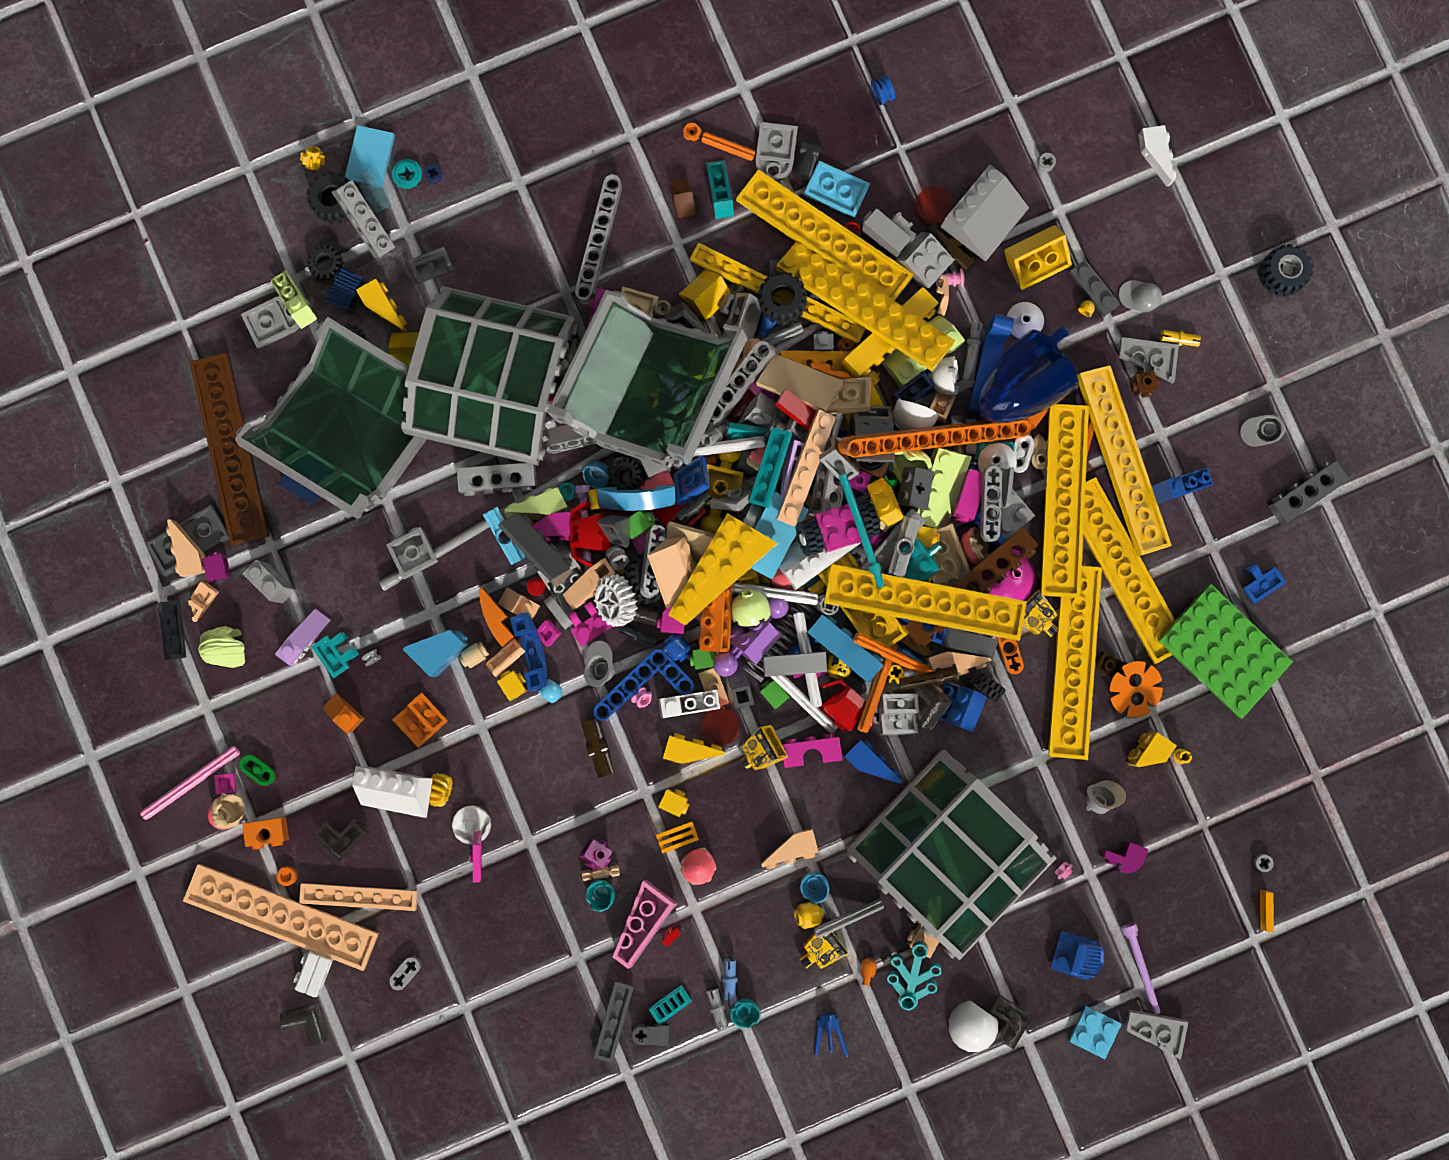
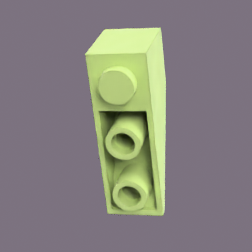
[270,270,317,329]
[505,487,567,521]

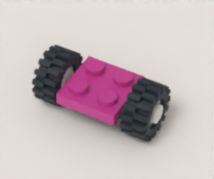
[796,501,881,556]

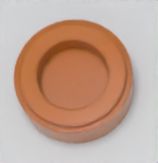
[276,866,297,886]

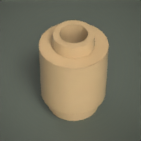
[459,642,489,668]

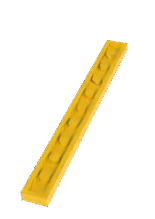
[690,243,866,344]

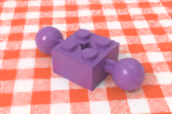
[713,597,789,677]

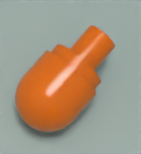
[860,957,877,986]

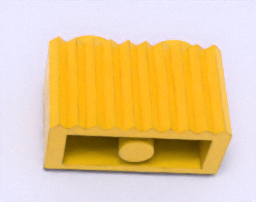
[867,478,904,526]

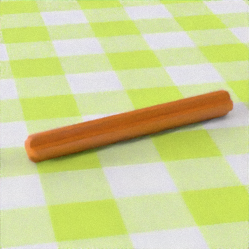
[853,633,932,674]
[857,643,898,733]

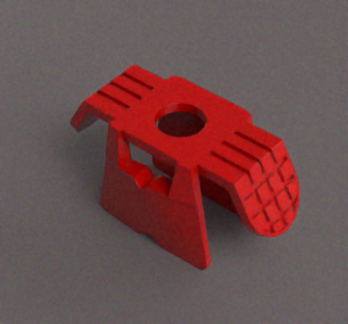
[569,501,611,567]
[819,679,874,731]

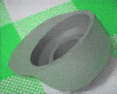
[1119,280,1162,312]
[1240,415,1285,447]

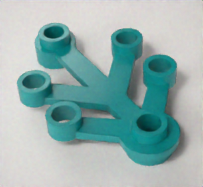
[887,941,942,1010]

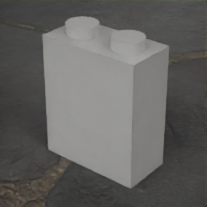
[862,209,912,262]
[242,560,296,603]

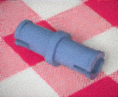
[722,959,738,1001]

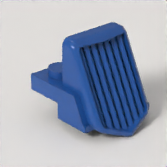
[1051,931,1104,980]

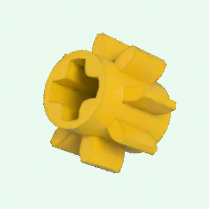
[300,146,325,170]
[888,662,907,684]

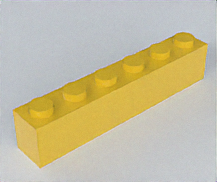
[841,287,939,378]

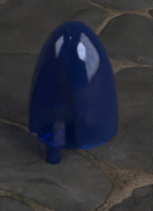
[978,325,1079,424]

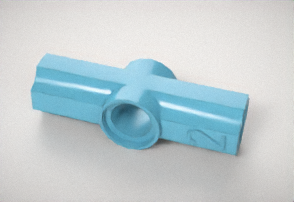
[483,507,526,565]

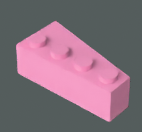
[613,880,677,969]

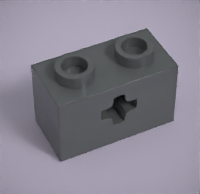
[898,467,934,510]

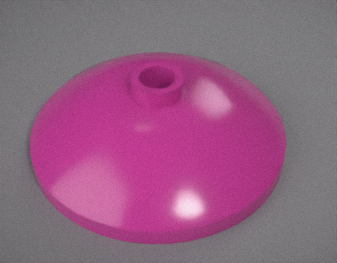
[983,549,1037,601]

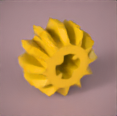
[429,773,453,807]

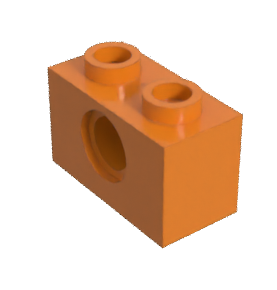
[242,817,289,850]

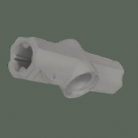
[888,516,921,577]

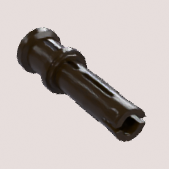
[899,663,960,690]

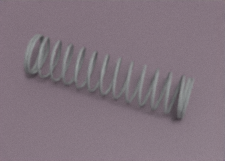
[743,602,818,682]

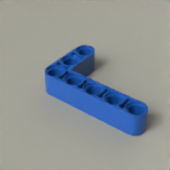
[967,314,1014,416]
[593,649,694,720]

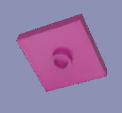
[469,831,482,882]

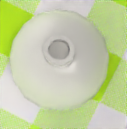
[928,356,959,395]

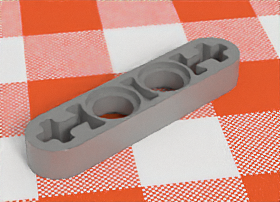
[980,466,1002,542]
[640,525,666,598]

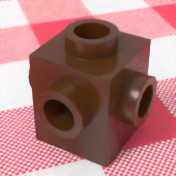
[1130,369,1160,398]

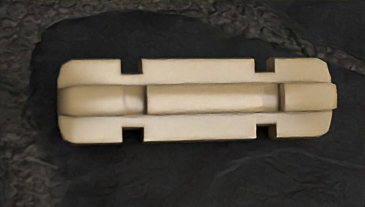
[582,865,620,881]

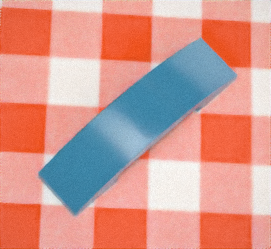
[597,485,676,511]

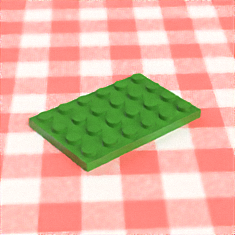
[1157,584,1293,719]

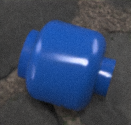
[662,633,691,662]

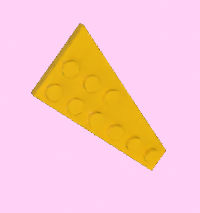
[668,513,779,625]

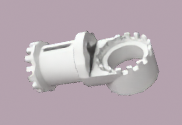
[891,212,918,243]

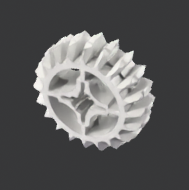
[593,574,638,627]

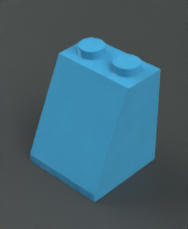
[403,630,469,677]

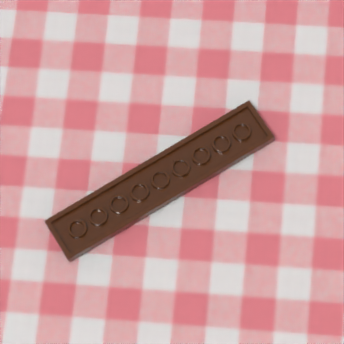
[189,353,270,546]

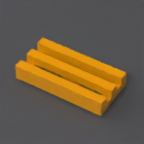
[656,822,699,853]
[1260,890,1274,932]

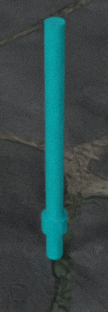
[839,473,885,588]

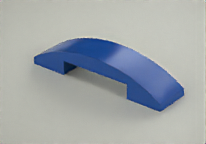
[510,612,547,692]

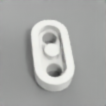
[1014,435,1035,473]

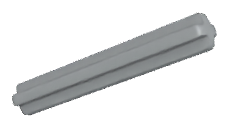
[814,899,884,938]

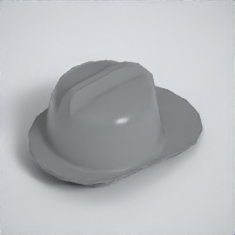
[584,641,615,687]
[1086,780,1126,814]

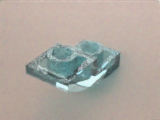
[355,168,392,214]

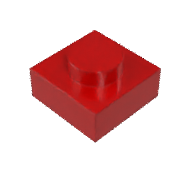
[661,926,682,947]

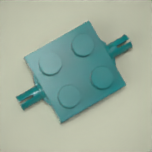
[889,538,942,582]

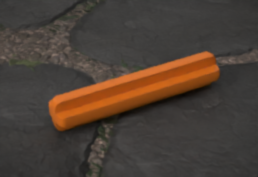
[701,132,755,161]

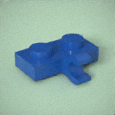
[1242,564,1286,604]

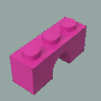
[782,733,842,768]

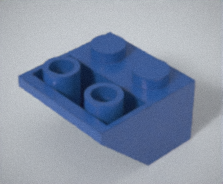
[931,681,987,732]

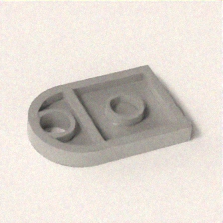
[756,122,798,181]
[241,296,299,349]

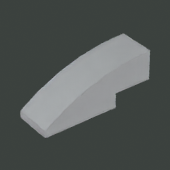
[763,652,827,677]

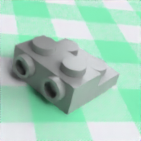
[387,527,438,579]

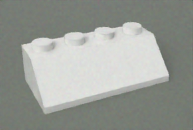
[779,541,860,590]
[352,766,433,818]

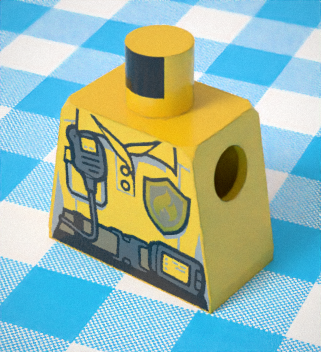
[1023,590,1059,637]
[741,725,789,770]
[799,921,849,969]

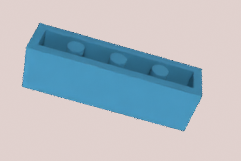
[807,614,884,683]

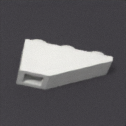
[1138,125,1176,186]
[658,690,720,718]

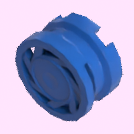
[871,74,896,105]

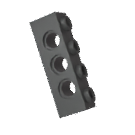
[1268,461,1350,525]

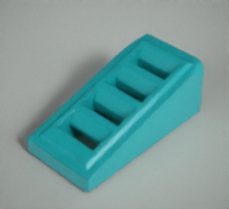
[648,985,692,1025]

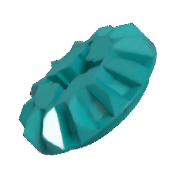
[392,159,422,190]

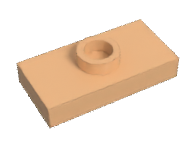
[486,638,525,677]
[698,668,729,706]

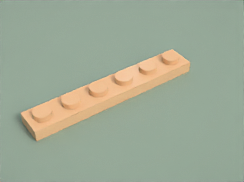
[776,410,836,526]
[299,883,418,911]

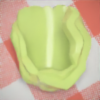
[892,439,932,484]
[198,627,245,668]

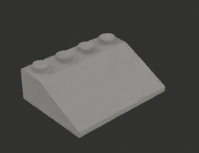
[941,165,1029,261]

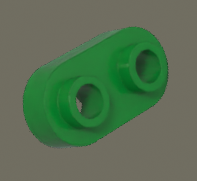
[239,755,276,786]

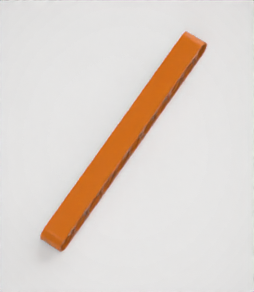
[838,418,1031,457]

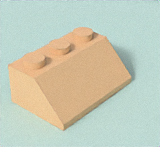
[647,536,696,608]

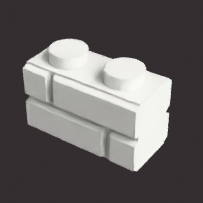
[294,951,333,997]

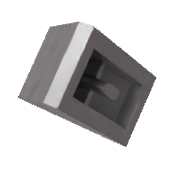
[598,515,630,547]

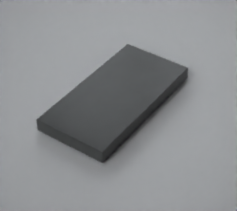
[145,504,229,576]

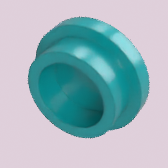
[558,482,576,502]

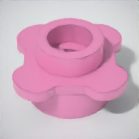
[631,687,652,708]
[1055,862,1073,880]

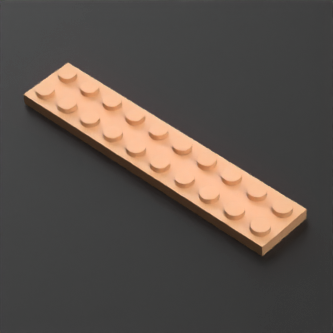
[183,864,379,971]

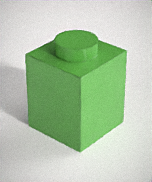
[629,510,655,539]
[690,649,717,670]
[760,679,790,709]

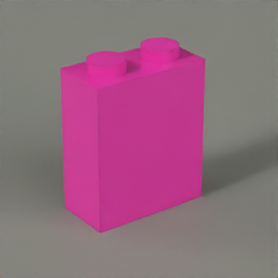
[951,469,983,524]

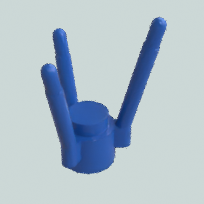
[814,1014,849,1057]

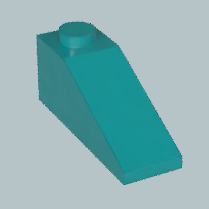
[706,160,734,219]

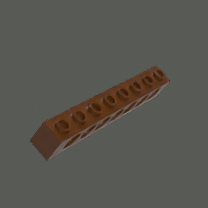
[903,528,1038,647]

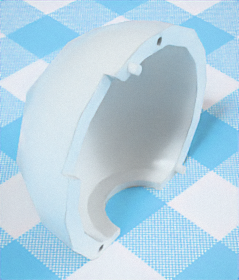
[892,399,939,430]
[948,1001,998,1052]

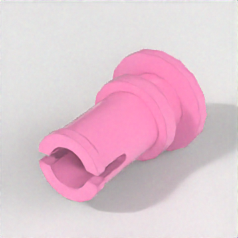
[936,269,965,288]

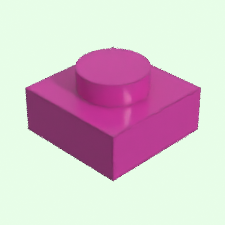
[537,619,561,647]
[214,773,237,794]

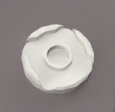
[452,805,491,844]

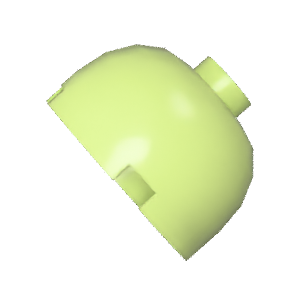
[732,590,771,626]

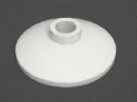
[1007,302,1044,340]
[978,443,1017,476]

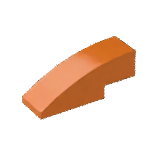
[479,588,515,647]

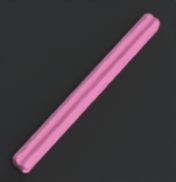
[140,746,240,820]

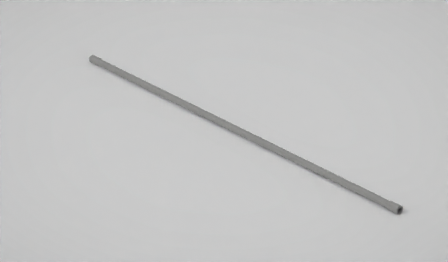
[379,309,845,591]

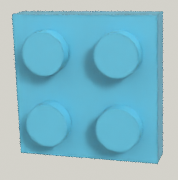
[1068,1005,1122,1059]

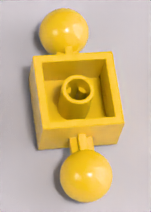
[699,440,744,534]

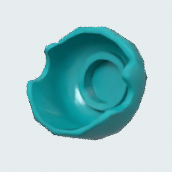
[586,880,615,912]
[730,998,761,1029]

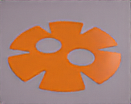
[1110,661,1163,718]

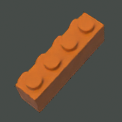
[699,584,733,652]

